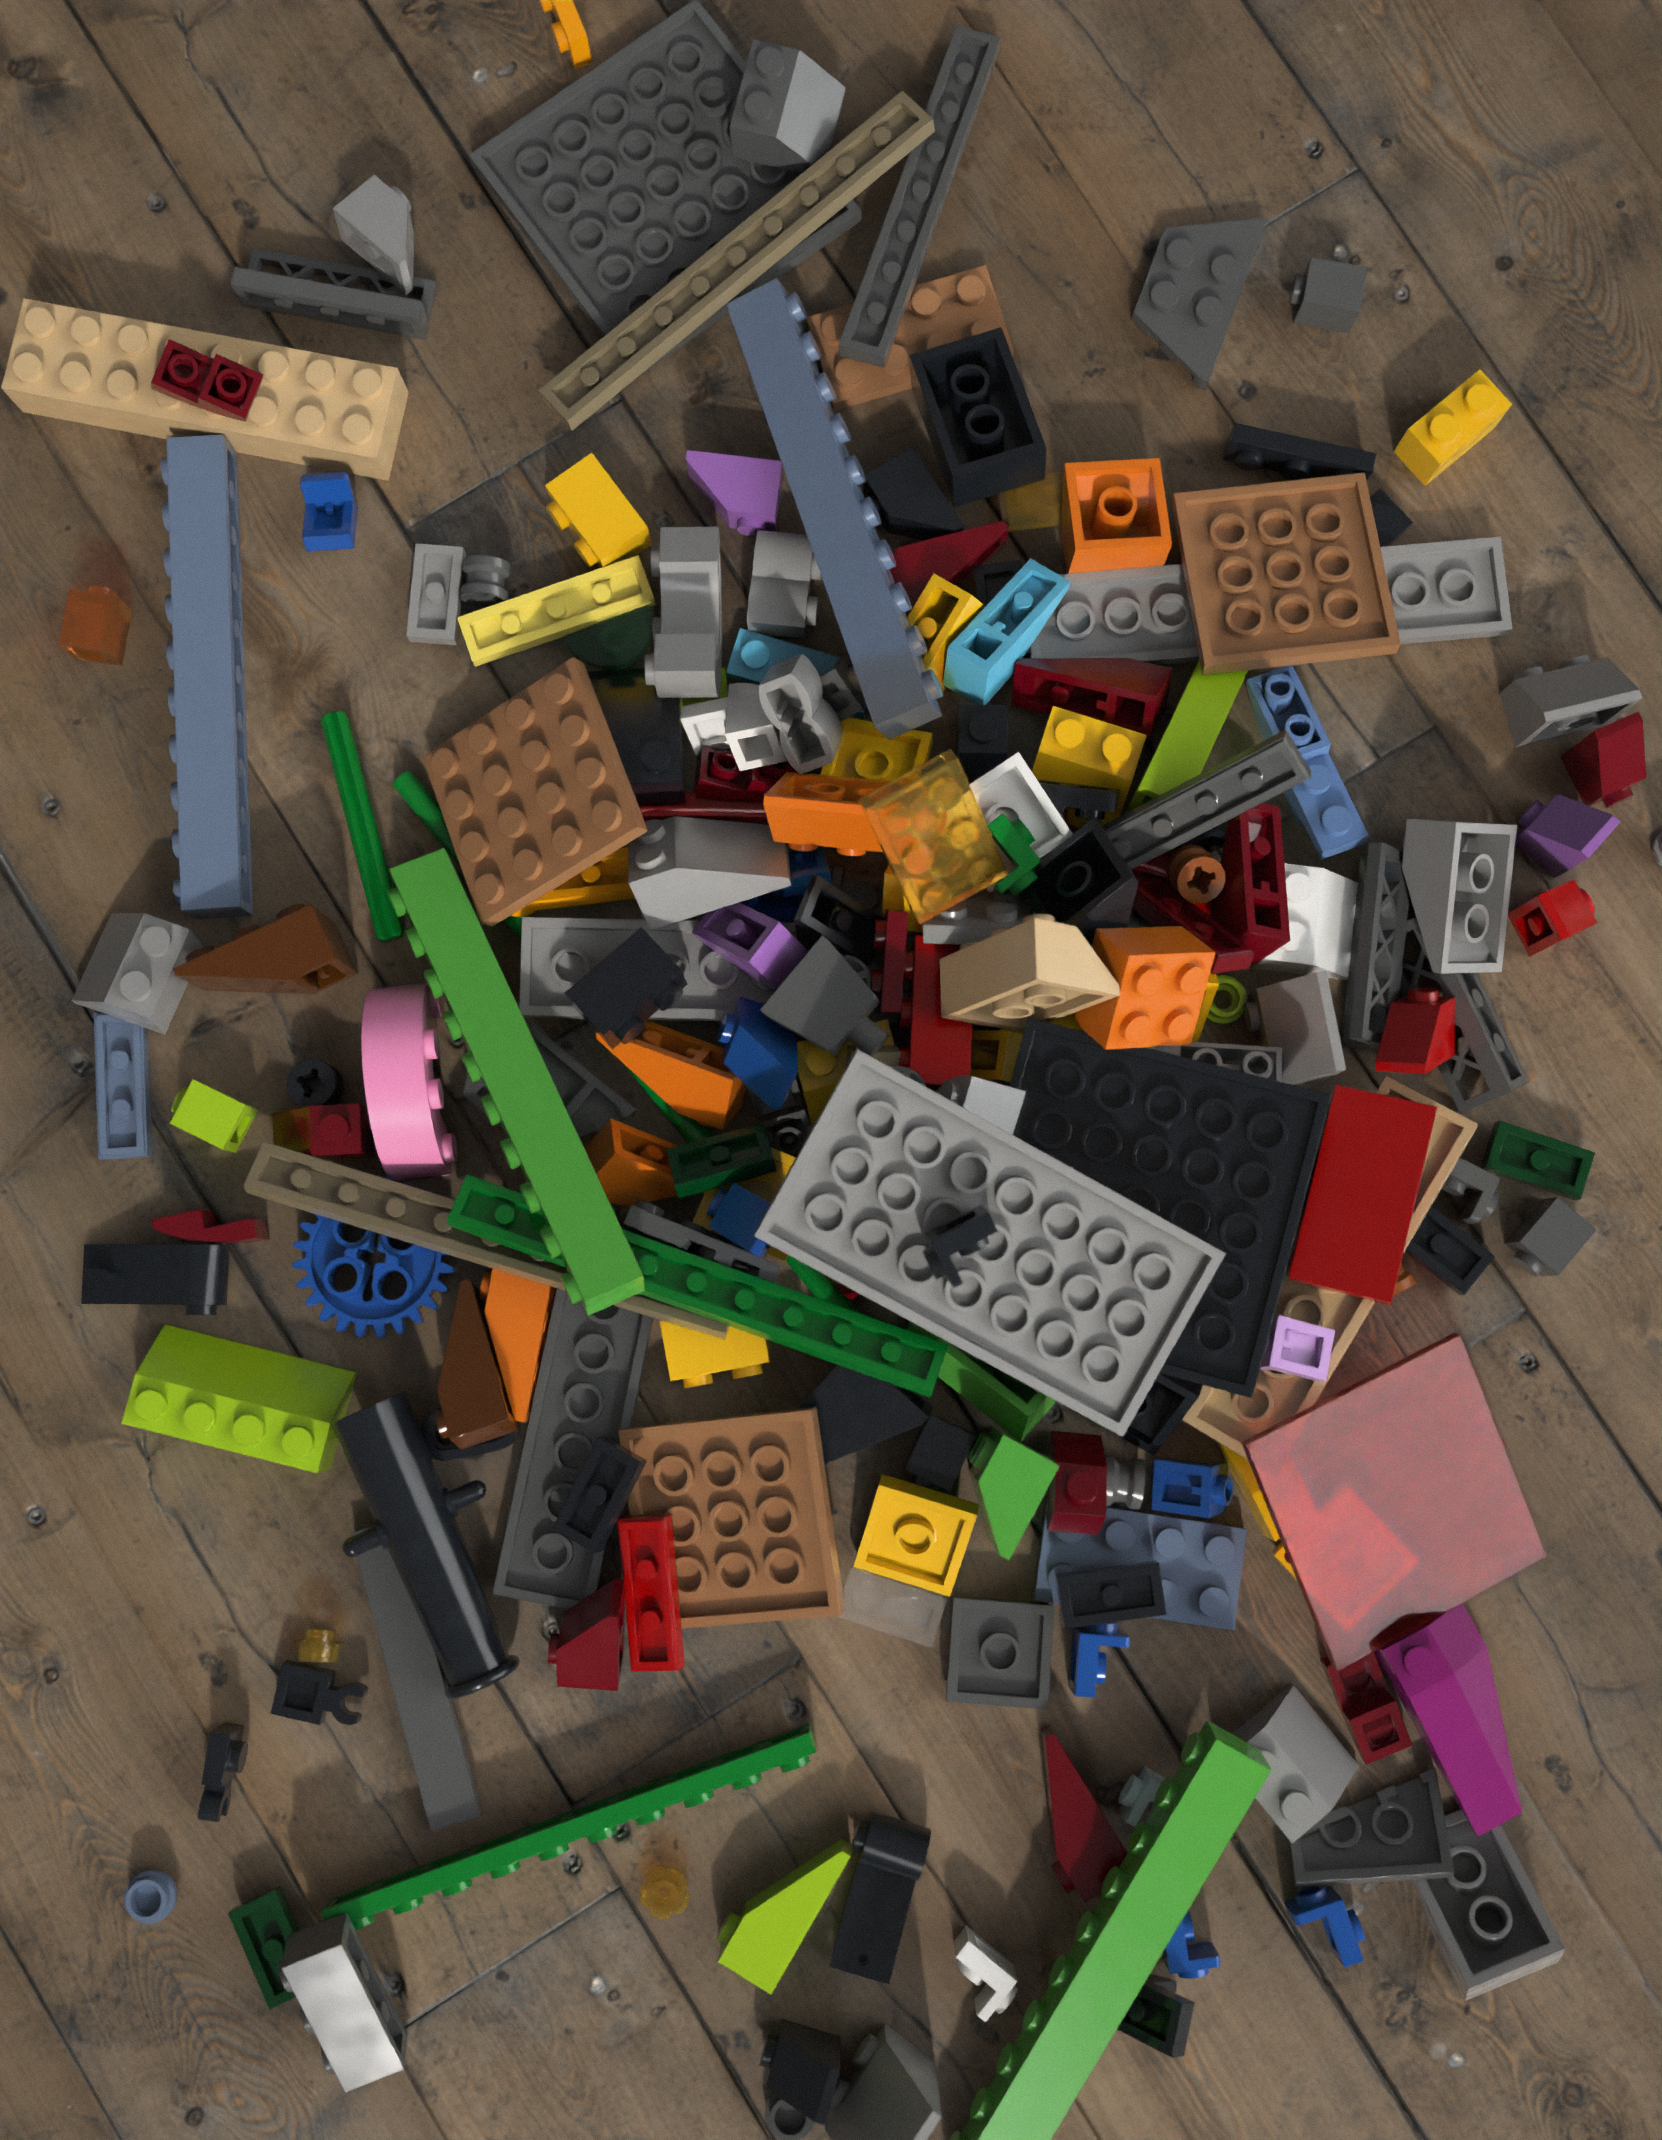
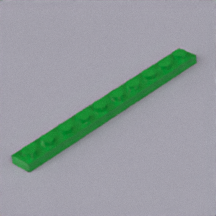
[447,1174,948,1397]
[320,1723,817,1930]

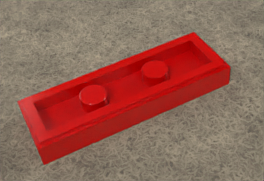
[618,1514,685,1672]

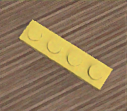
[457,555,656,667]

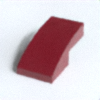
[151,1209,270,1244]
[1320,1640,1413,1765]

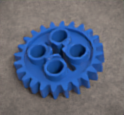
[292,1177,457,1339]

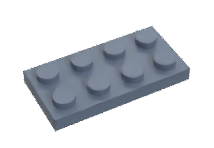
[1032,1497,1247,1630]

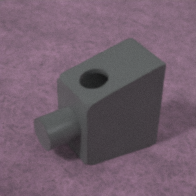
[760,935,889,1057]

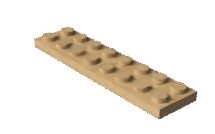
[1183,1076,1478,1475]

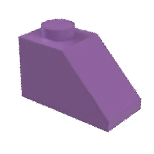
[686,450,783,537]
[1515,794,1620,878]
[692,903,809,991]

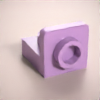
[1260,1315,1335,1381]

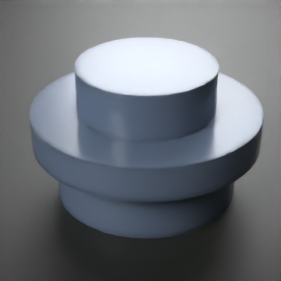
[124,1869,177,1924]

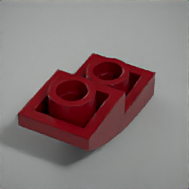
[151,339,264,422]
[694,744,798,801]

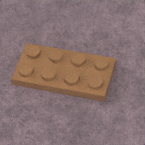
[806,265,1014,411]

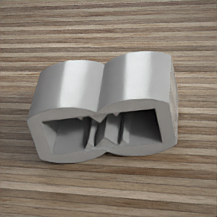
[747,530,822,639]
[759,654,843,774]

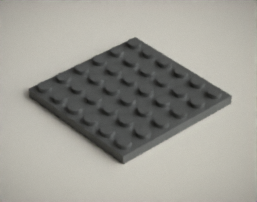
[469,0,862,377]

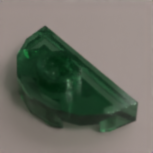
[563,603,655,671]

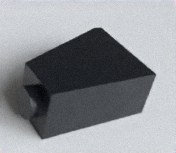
[796,1365,933,1464]

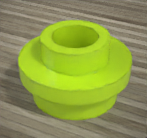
[1206,975,1247,1025]

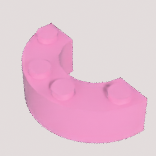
[361,982,458,1181]

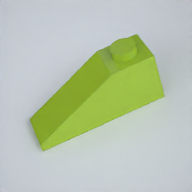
[715,1839,851,1995]

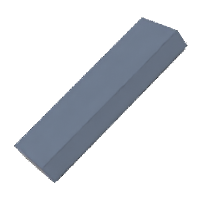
[93,1013,152,1160]

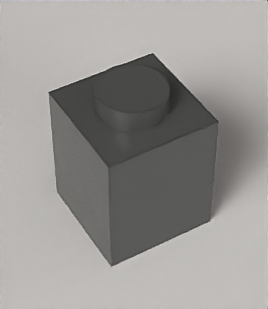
[1289,257,1368,333]
[1504,1197,1596,1277]

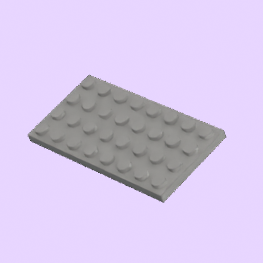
[754,1048,1226,1437]

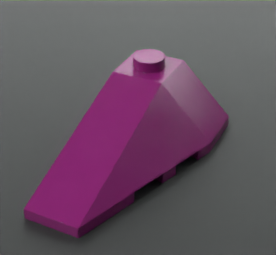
[1372,1600,1522,1837]

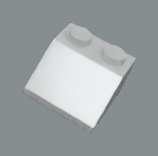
[1253,863,1358,980]

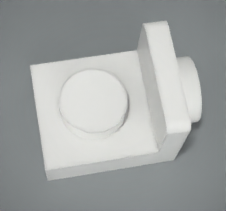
[954,1925,1017,2022]

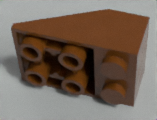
[173,903,358,994]

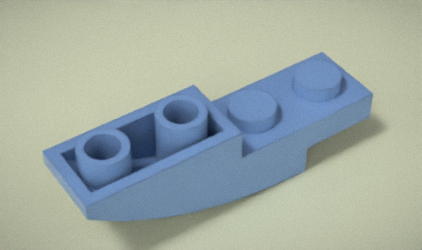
[1246,665,1369,860]

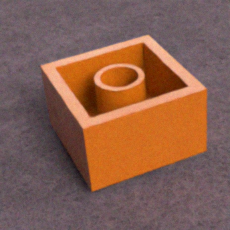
[1074,926,1215,1050]

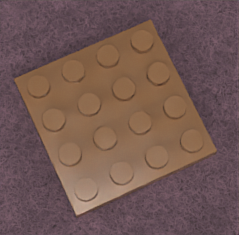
[1171,473,1401,675]
[422,657,648,927]
[618,1407,845,1629]

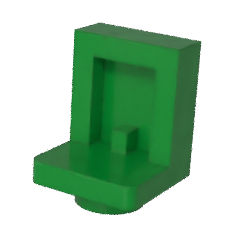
[985,813,1041,896]

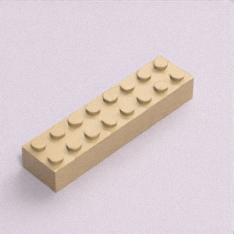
[1,298,409,481]

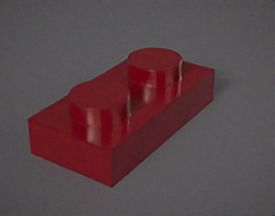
[870,909,908,1013]

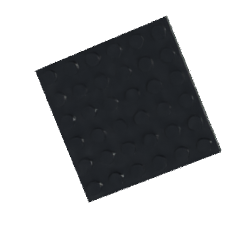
[1009,1017,1331,1398]

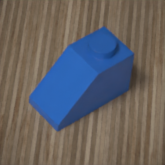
[717,996,798,1110]
[706,1183,771,1258]

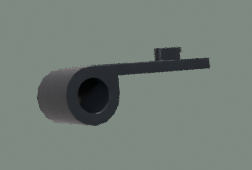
[81,1244,229,1315]
[829,1811,931,1984]

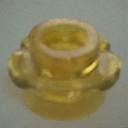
[293,1629,345,1662]
[639,1867,690,1920]

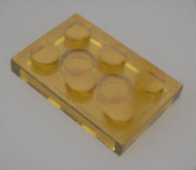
[858,749,1008,924]

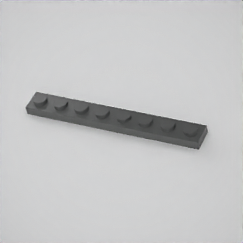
[838,26,1001,368]

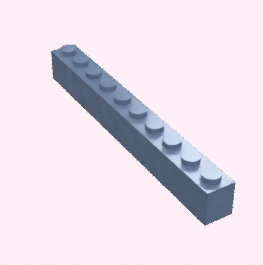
[726,278,943,740]
[161,434,253,919]

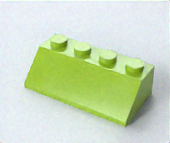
[121,1324,357,1473]

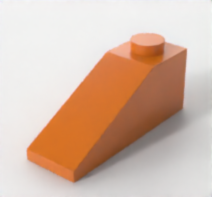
[596,1020,746,1130]
[479,1268,556,1422]

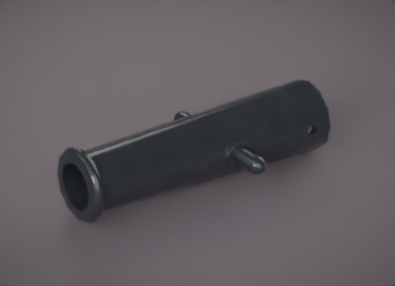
[331,1391,520,1699]

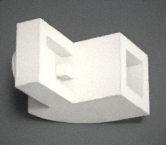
[680,683,787,771]

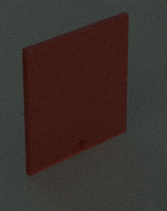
[1241,1333,1546,1671]

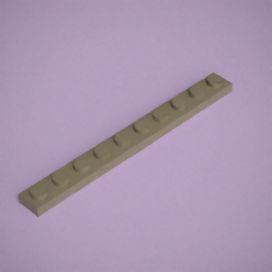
[538,91,935,431]
[243,1141,729,1340]

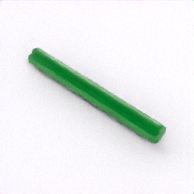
[320,711,404,942]

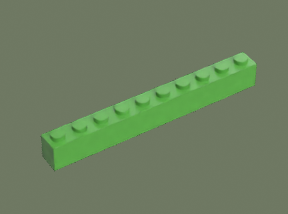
[386,848,645,1316]
[949,1720,1271,2140]

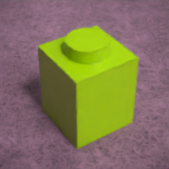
[170,1079,259,1153]

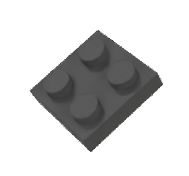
[945,1595,1055,1710]

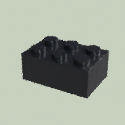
[909,327,1047,507]

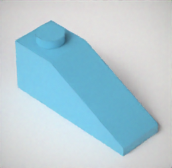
[942,558,1071,705]

